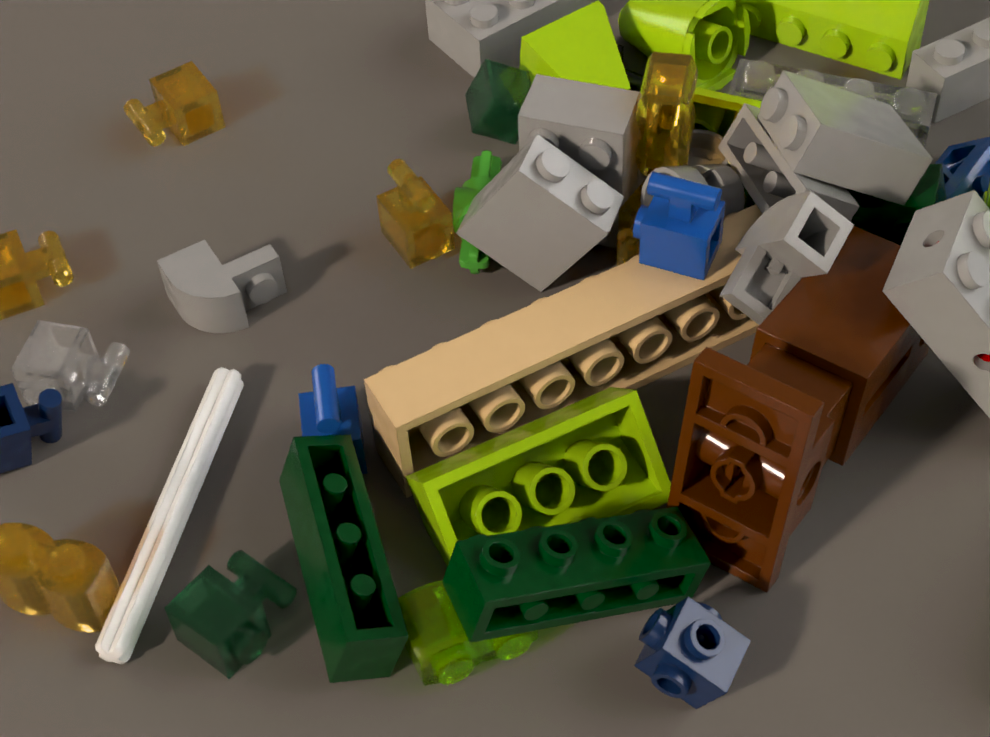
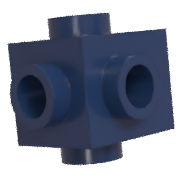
[634,596,751,709]

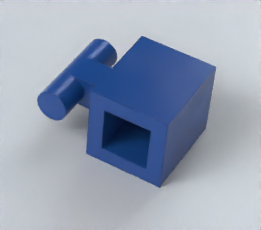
[633,171,725,280]
[298,364,368,474]

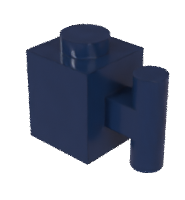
[0,383,62,474]

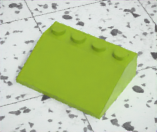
[736,0,929,80]

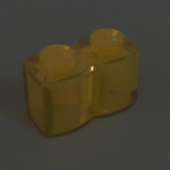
[636,52,698,176]
[0,523,120,633]

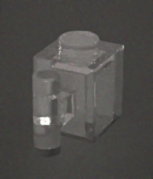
[11,320,130,412]

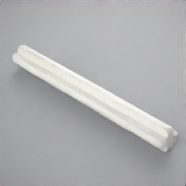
[95,367,244,664]

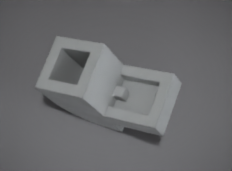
[720,191,854,325]
[157,240,287,333]

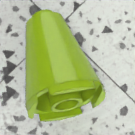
[618,0,751,91]

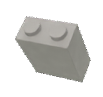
[757,70,933,205]
[456,134,625,292]

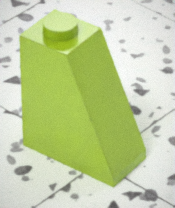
[519,0,631,90]

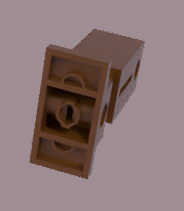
[667,226,930,593]

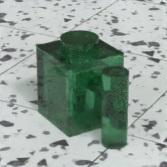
[465,59,531,144]
[164,550,297,679]

